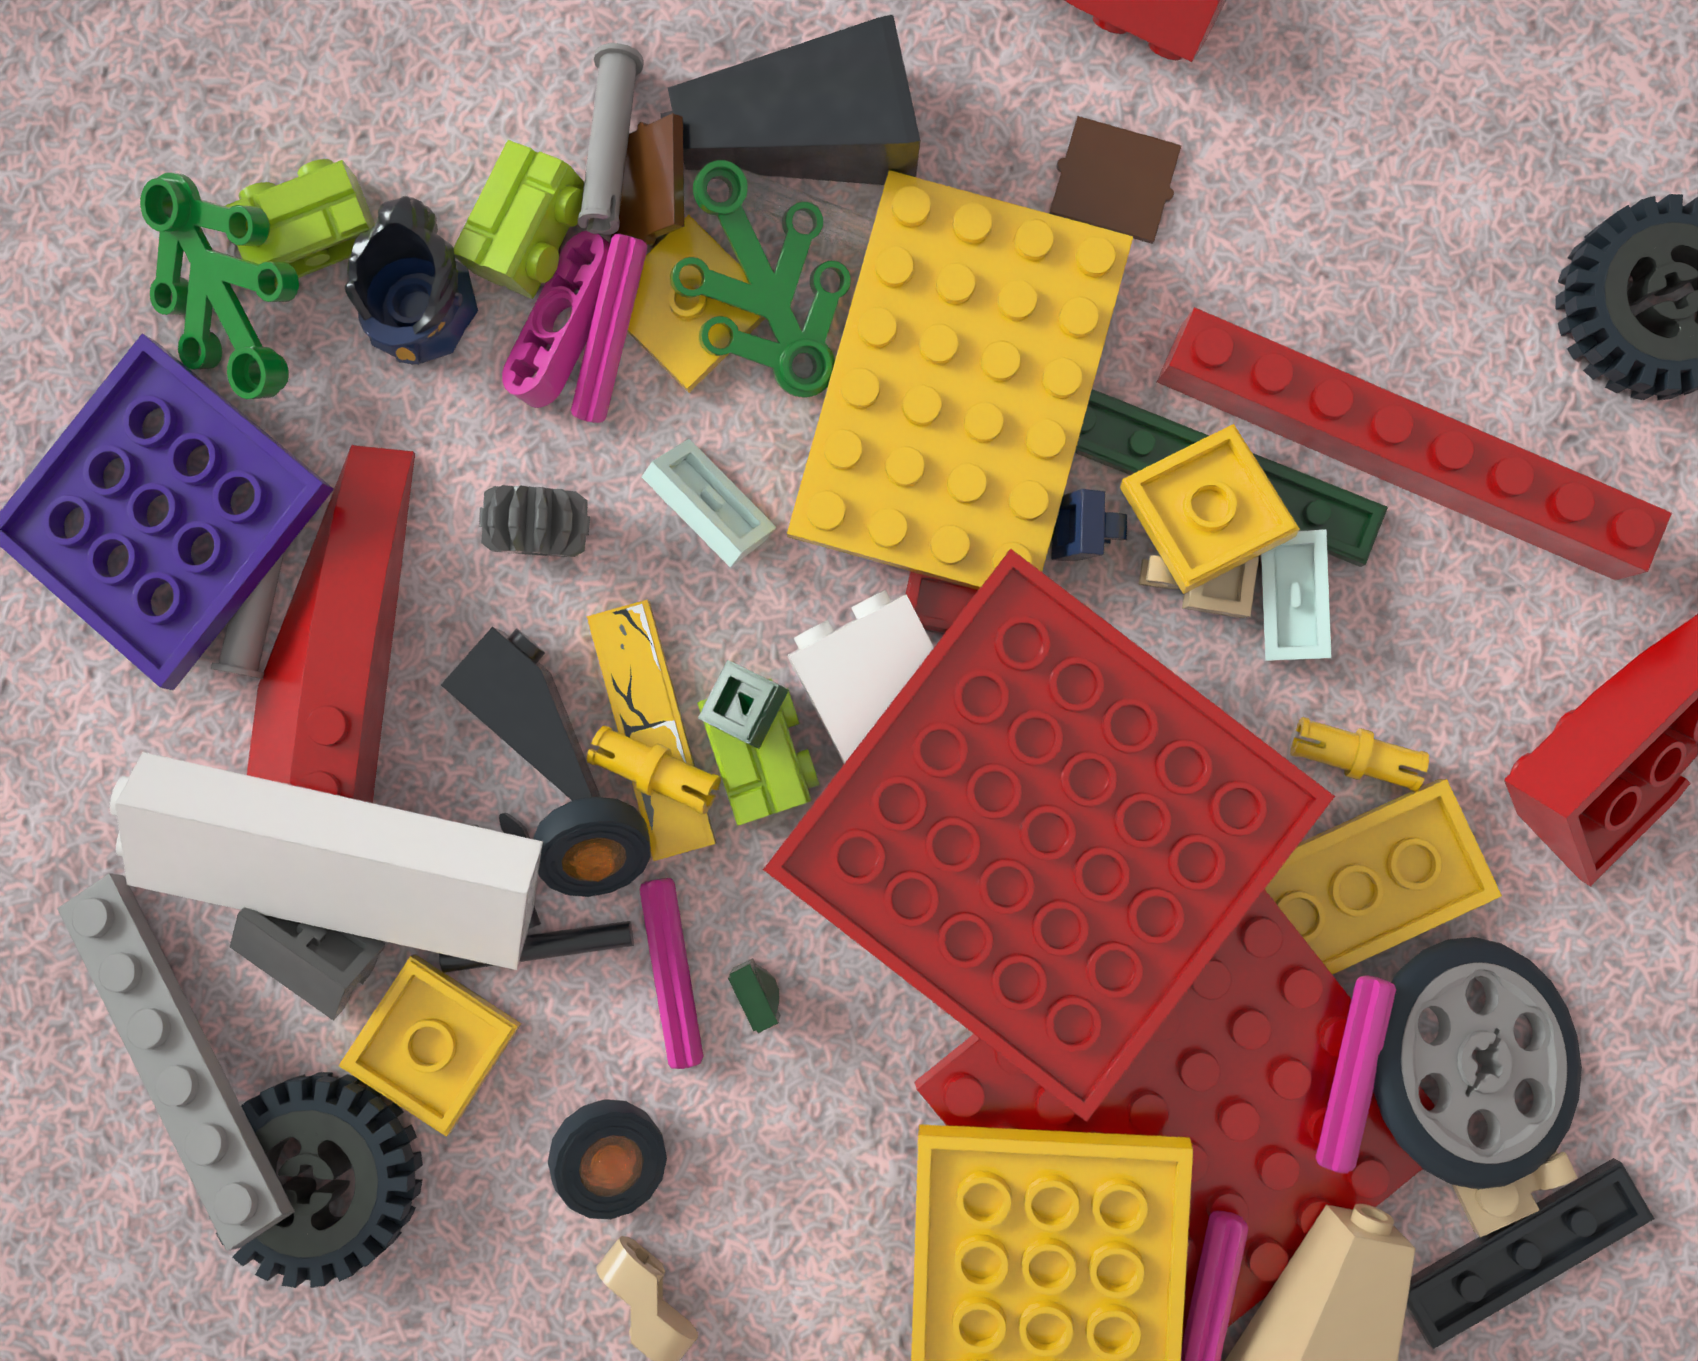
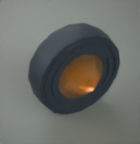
[533,797,651,897]
[548,1099,667,1220]

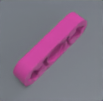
[502,231,610,408]

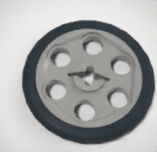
[1373,937,1582,1190]

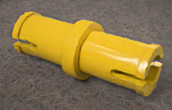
[1290,717,1429,792]
[587,725,721,814]

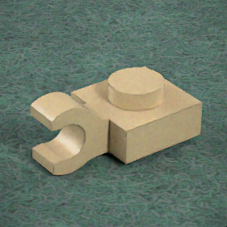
[1138,555,1259,618]
[1452,1151,1577,1237]

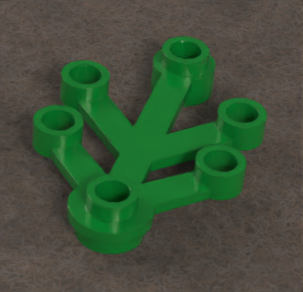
[670,160,851,397]
[140,173,299,399]

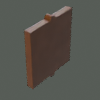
[611,113,685,246]
[1049,116,1182,244]

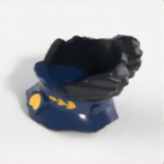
[344,196,478,365]

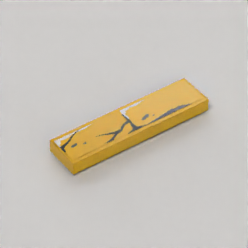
[586,599,716,861]

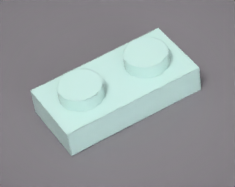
[642,439,777,567]
[1261,530,1331,661]

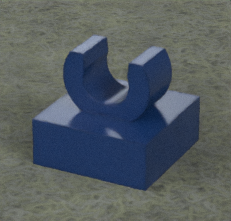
[1051,489,1127,561]

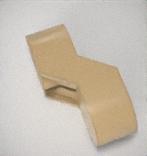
[596,1236,698,1361]

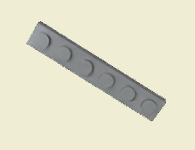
[57,873,295,1251]

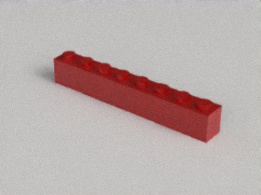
[1156,307,1672,580]

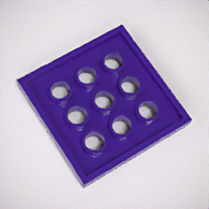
[0,333,334,691]

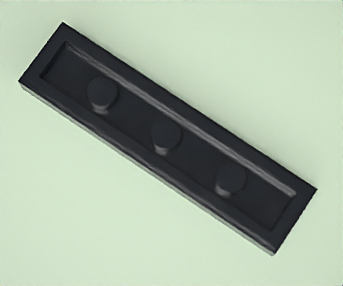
[1406,1158,1655,1349]

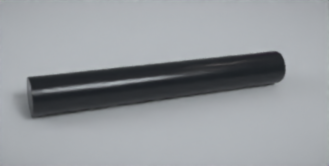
[439,921,634,973]

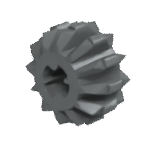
[479,485,590,557]

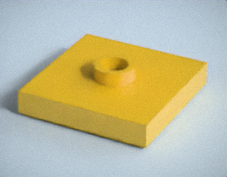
[627,214,766,393]
[1120,424,1300,594]
[338,954,522,1137]

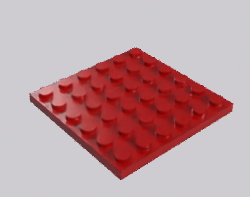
[763,548,1335,1122]
[914,889,1435,1348]

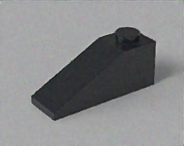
[441,627,601,801]

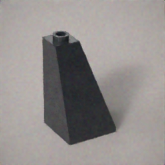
[660,14,921,185]

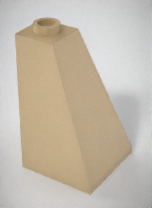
[1225,1204,1416,1361]

